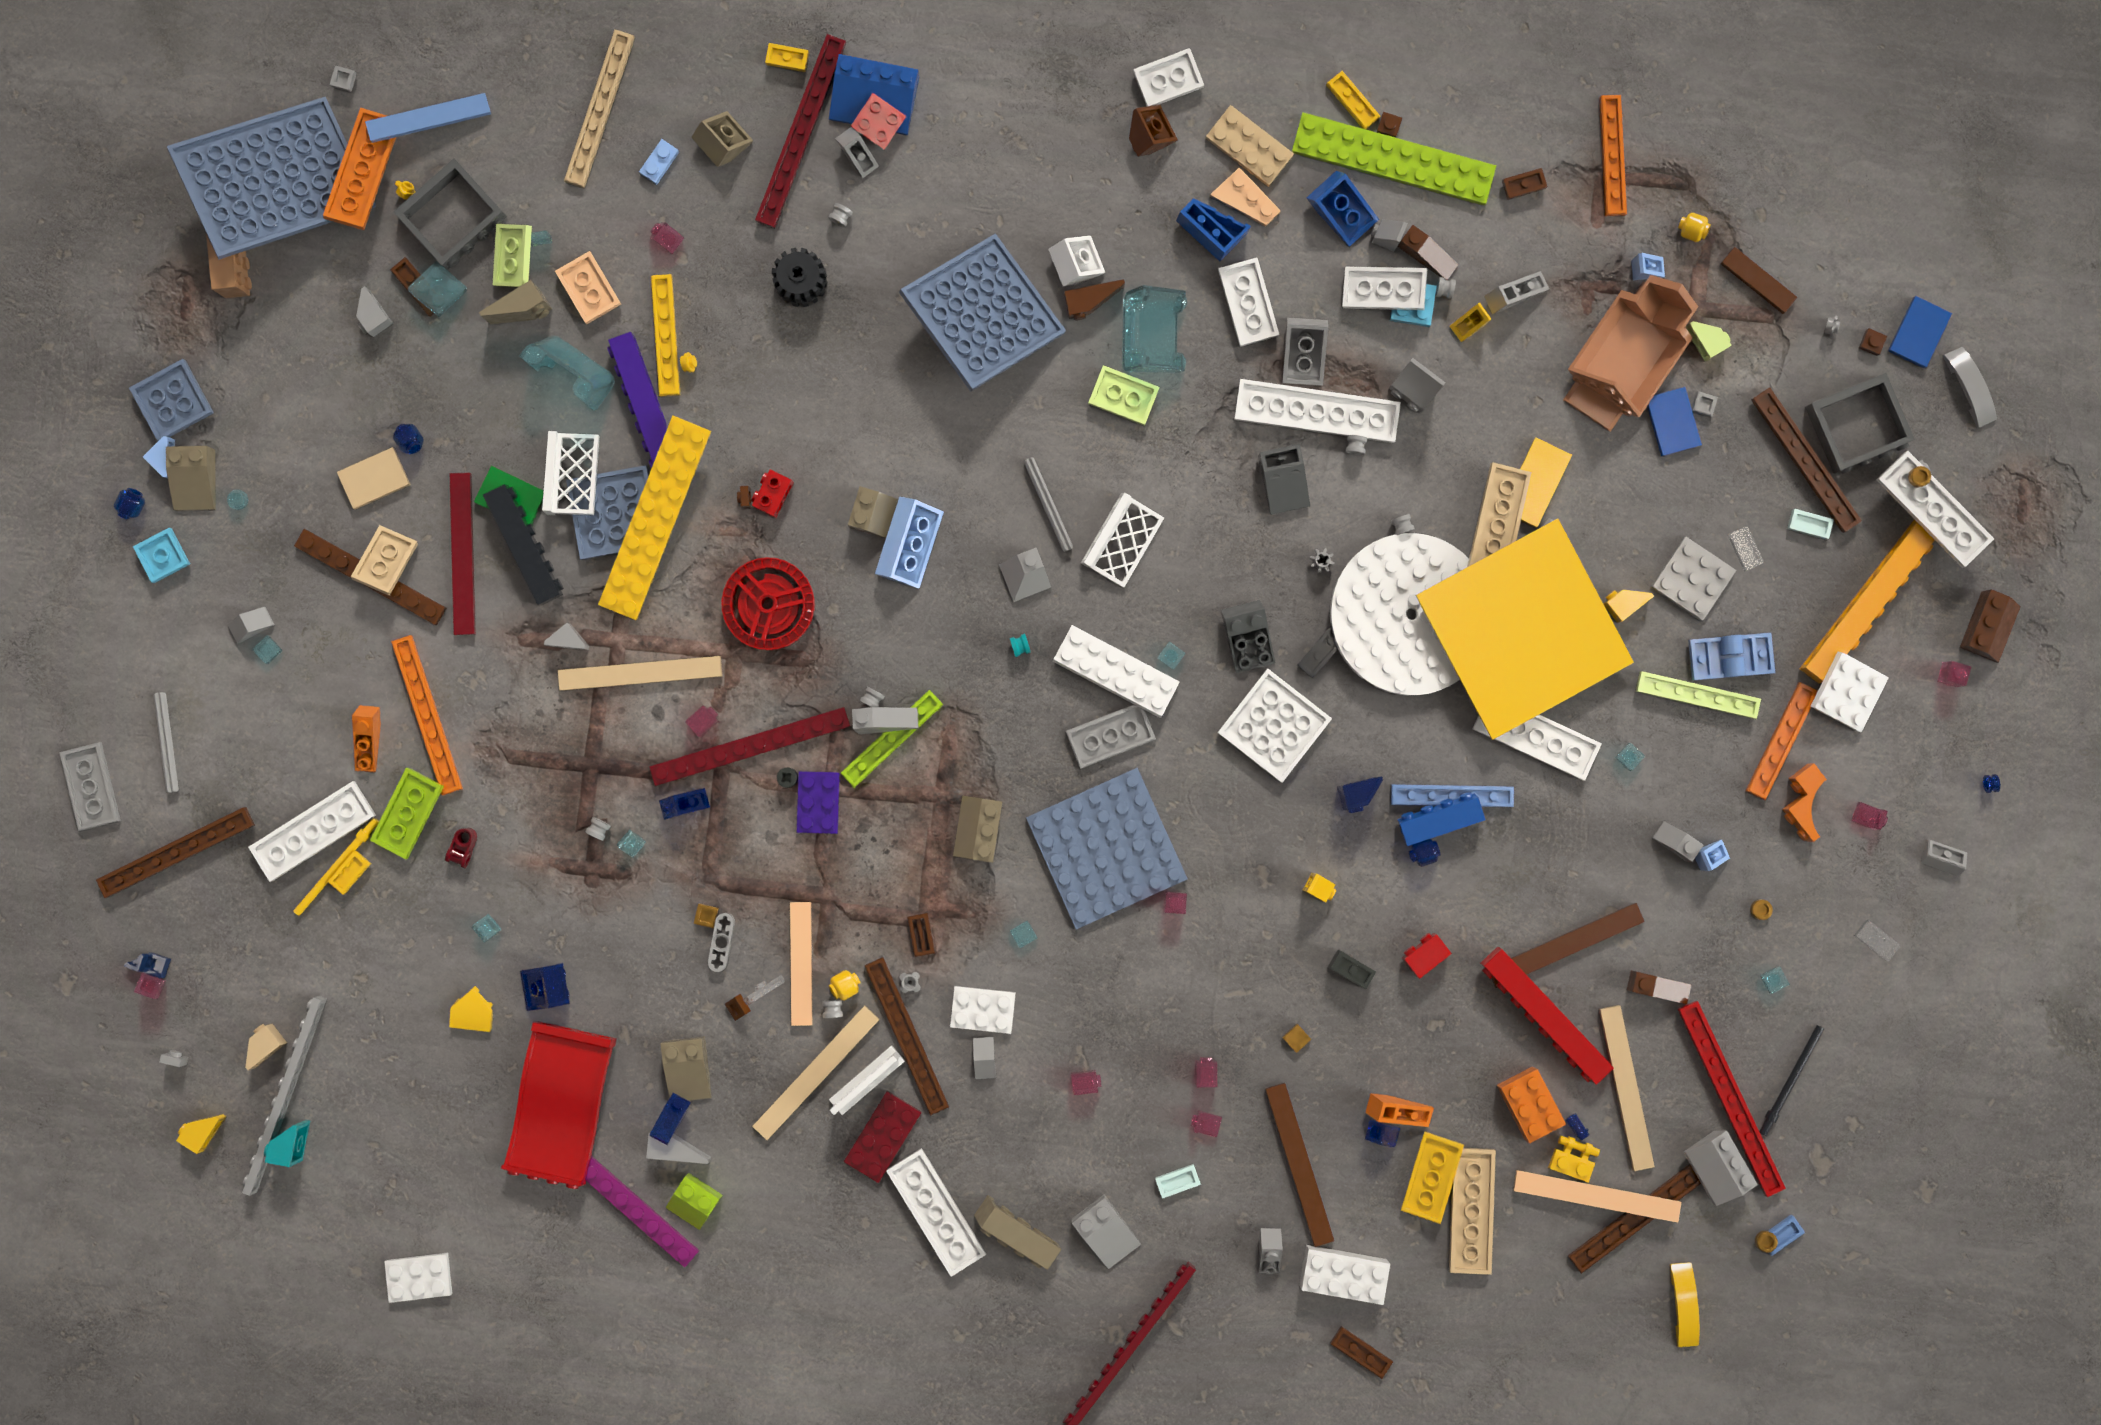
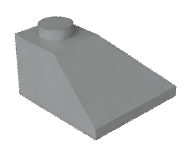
[999,548,1051,602]

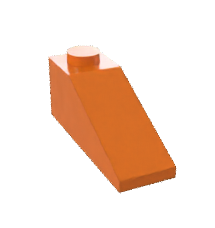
[1365,1093,1434,1127]

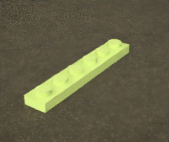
[1636,671,1761,719]

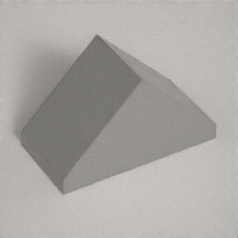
[228,607,275,644]
[544,623,589,650]
[973,1037,996,1079]

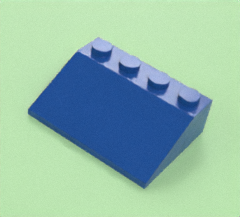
[829,54,919,135]

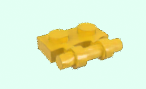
[1548,1135,1600,1183]

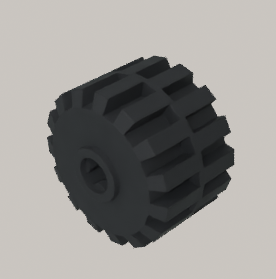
[772,248,828,307]

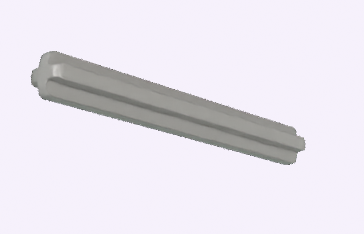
[1024,457,1073,552]
[153,692,179,793]

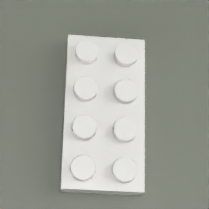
[1218,258,1279,347]
[1342,267,1427,310]

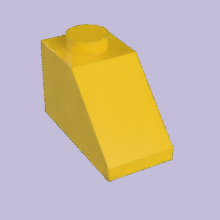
[1603,590,1654,623]
[1302,872,1336,903]
[176,1114,226,1154]

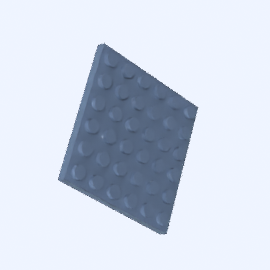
[899,233,1066,392]
[1026,768,1187,929]

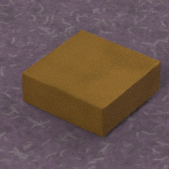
[694,904,719,928]
[1282,1024,1311,1053]

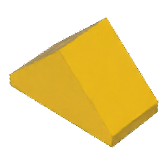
[1450,303,1491,342]

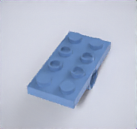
[1688,633,1775,681]

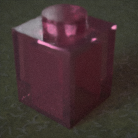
[1937,661,1971,687]
[685,705,719,737]
[1164,891,1187,914]
[134,973,166,1000]
[1195,1057,1218,1088]
[1071,1070,1102,1095]

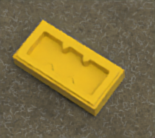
[327,850,372,895]

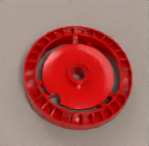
[721,557,815,651]

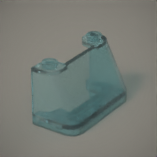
[1123,285,1187,373]
[519,335,615,411]

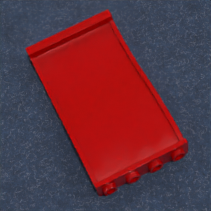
[501,1021,617,1189]

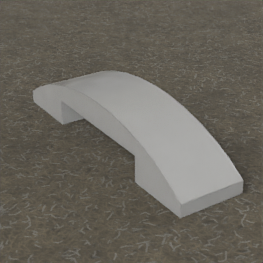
[1943,347,1997,428]

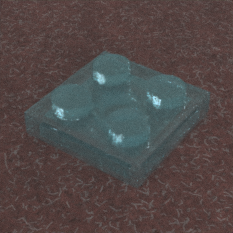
[408,261,467,317]

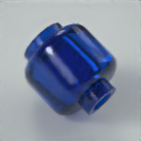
[393,424,424,454]
[114,488,145,519]
[1409,839,1441,867]

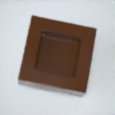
[1377,112,1402,138]
[1859,328,1887,356]
[737,486,752,509]
[725,994,751,1021]

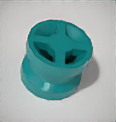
[1010,634,1031,657]

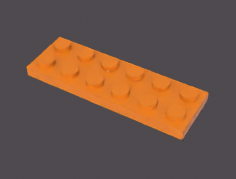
[323,108,396,230]

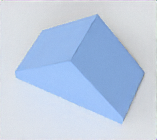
[1631,253,1665,280]
[143,436,175,479]
[1695,840,1730,871]

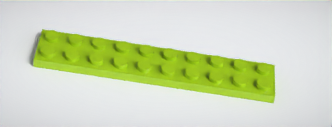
[1291,112,1497,206]

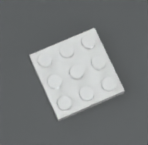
[1811,651,1888,732]

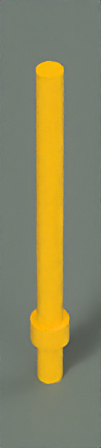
[293,817,379,916]

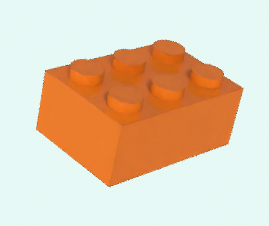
[1496,1066,1566,1143]

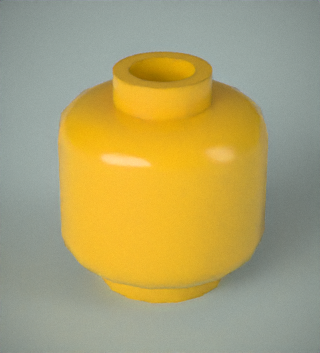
[1678,212,1711,242]
[828,970,860,1001]

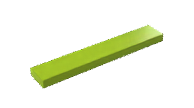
[841,690,943,788]

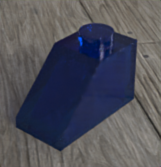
[659,788,710,820]
[649,1093,691,1145]

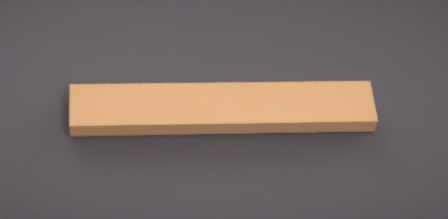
[790,902,813,1026]

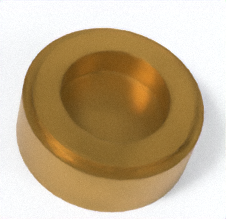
[1908,466,1931,487]
[1750,899,1773,920]
[1755,1231,1778,1253]

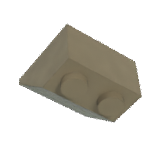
[691,111,753,167]
[848,486,898,538]

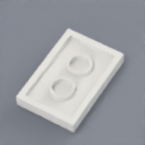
[1133,48,1204,107]
[950,986,1016,1034]
[385,1253,452,1303]

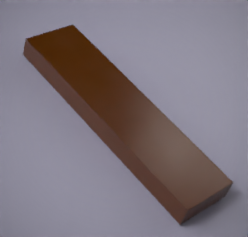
[1720,247,1798,314]

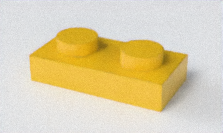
[765,43,809,72]

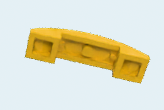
[1670,1262,1700,1347]

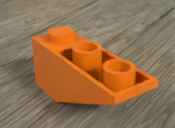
[352,705,381,772]

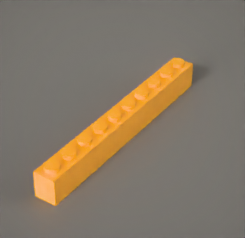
[1799,519,1935,684]

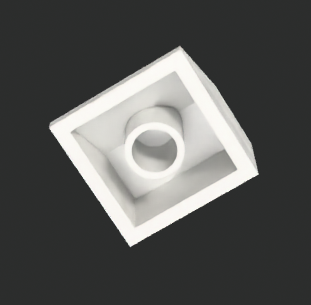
[1048,236,1105,286]

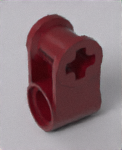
[445,828,477,869]

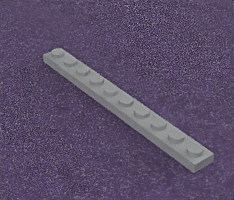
[242,996,327,1196]

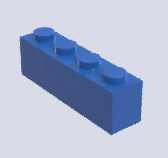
[1397,792,1486,846]

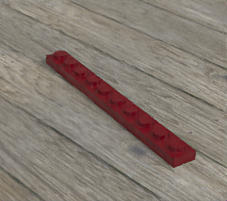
[755,34,846,229]
[649,707,851,786]
[1062,1262,1196,1425]

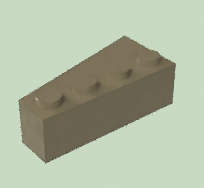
[974,1195,1062,1270]

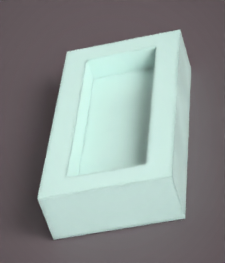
[1787,509,1834,540]
[1155,1164,1201,1198]

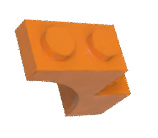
[1782,763,1827,842]

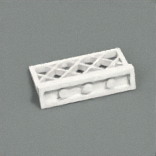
[542,431,600,515]
[1081,493,1164,588]
[829,1045,905,1115]

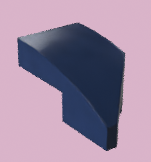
[124,952,171,978]

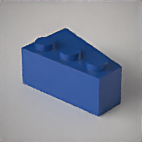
[1176,198,1251,261]

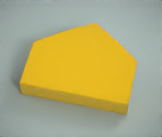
[449,986,493,1032]

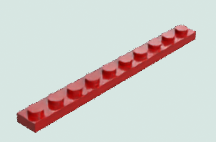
[1678,1001,1786,1197]

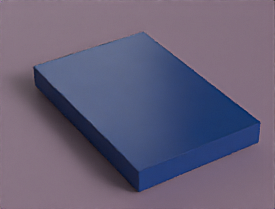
[1888,296,1952,368]
[1647,387,1702,457]

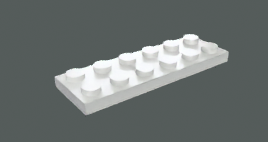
[1877,451,1994,568]
[1053,625,1179,718]
[1473,715,1601,781]
[248,781,376,882]
[886,1148,986,1276]

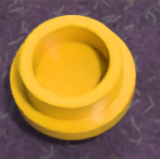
[680,352,697,373]

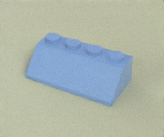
[875,497,944,588]

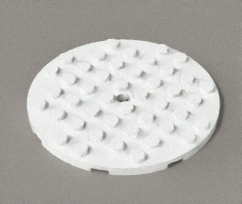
[1330,533,1469,696]

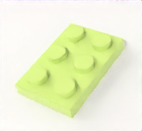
[493,224,532,287]
[1088,365,1160,426]

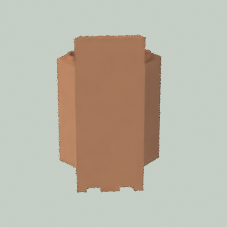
[1563,275,1698,432]

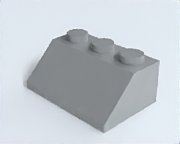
[1684,1130,1758,1206]

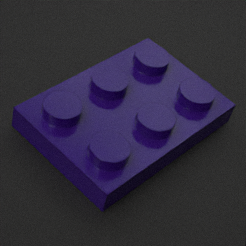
[797,771,840,834]

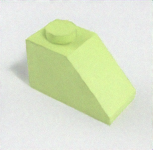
[1685,321,1731,362]

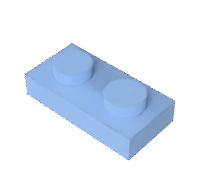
[639,139,679,185]

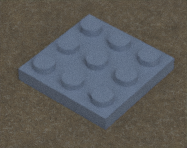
[129,359,214,441]

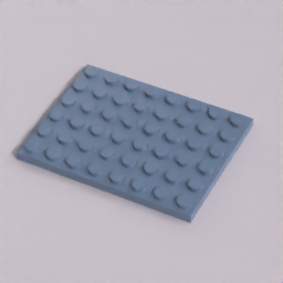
[167,97,376,260]

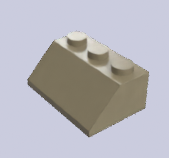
[953,796,1003,863]

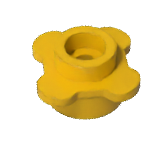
[395,181,416,200]

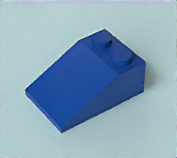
[1306,171,1379,247]

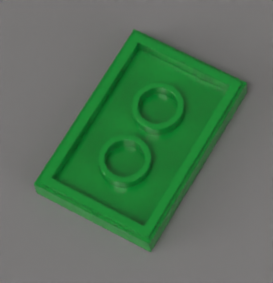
[474,466,544,524]

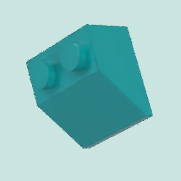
[264,1120,310,1167]

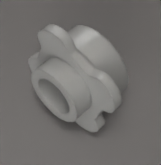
[1825,315,1840,338]
[900,972,921,993]

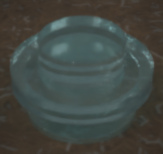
[227,489,248,510]

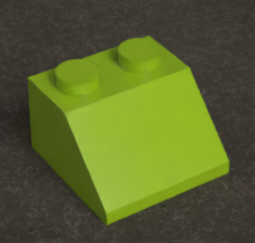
[666,1173,723,1230]

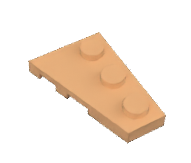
[1210,168,1281,227]

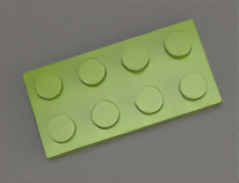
[370,768,444,859]

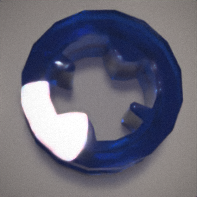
[1983,774,2001,793]

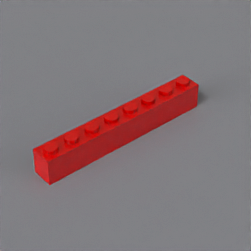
[1480,947,1614,1085]

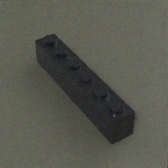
[483,484,564,606]

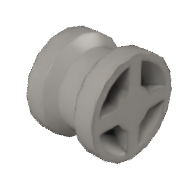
[828,203,853,227]
[1435,277,1456,300]
[1345,435,1367,455]
[1391,514,1415,535]
[860,686,885,707]
[585,817,611,841]
[822,1000,843,1018]

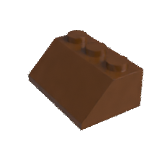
[1959,589,2021,663]

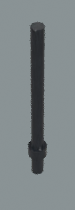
[1759,1025,1824,1136]

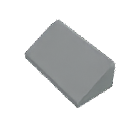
[1921,840,1967,876]

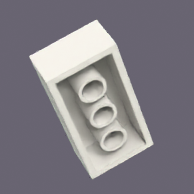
[1299,1245,1390,1305]

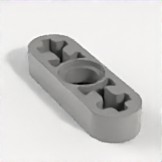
[708,913,735,972]

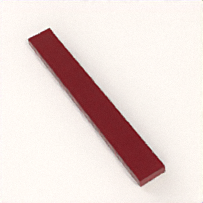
[450,473,476,635]

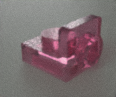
[650,222,684,254]
[1851,802,1888,830]
[1190,1110,1222,1137]

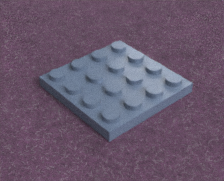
[566,465,649,560]

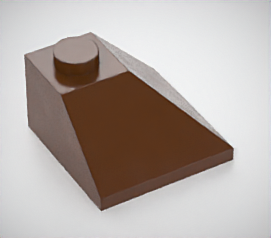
[1129,105,1178,157]

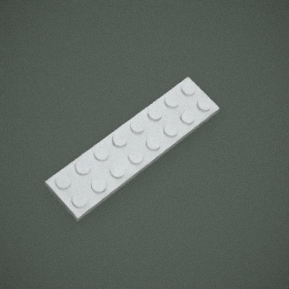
[1234,379,1401,443]

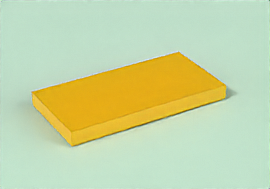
[1520,437,1572,528]
[1401,1132,1464,1224]

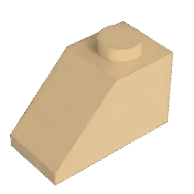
[245,1024,287,1070]

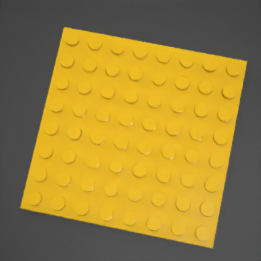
[1415,519,1634,740]

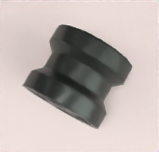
[777,767,798,788]

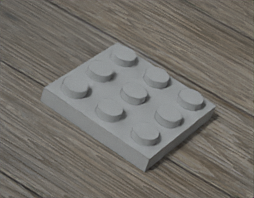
[1651,537,1737,621]

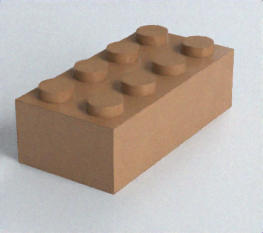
[206,234,252,298]

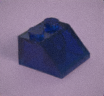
[1337,776,1383,813]
[520,963,570,1011]

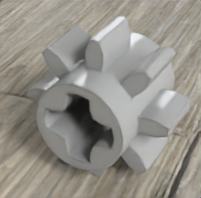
[1309,548,1335,573]

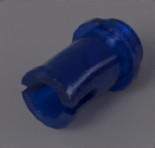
[1565,1113,1590,1141]

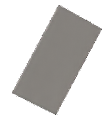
[1066,705,1156,769]
[59,742,121,831]

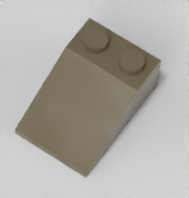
[479,280,552,324]
[166,446,216,511]
[660,1036,712,1103]

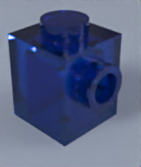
[1365,1119,1400,1147]

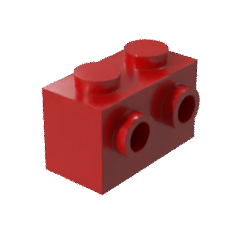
[751,469,794,518]
[1402,933,1452,979]

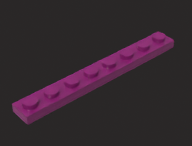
[585,1156,700,1267]

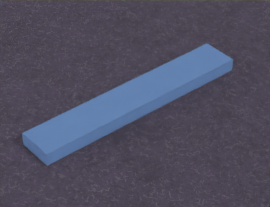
[365,93,491,143]
[1390,785,1514,807]

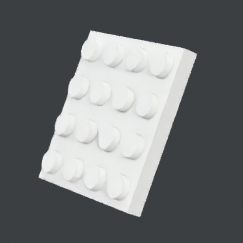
[1217,669,1332,783]

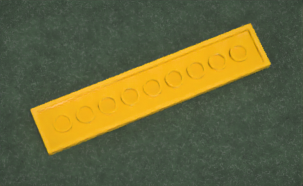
[598,415,712,620]

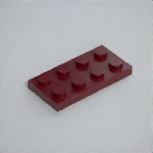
[844,1091,922,1183]

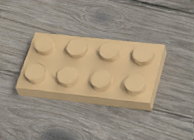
[1205,105,1294,187]

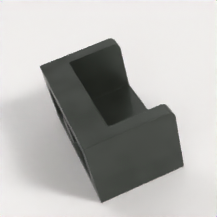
[1328,950,1376,989]

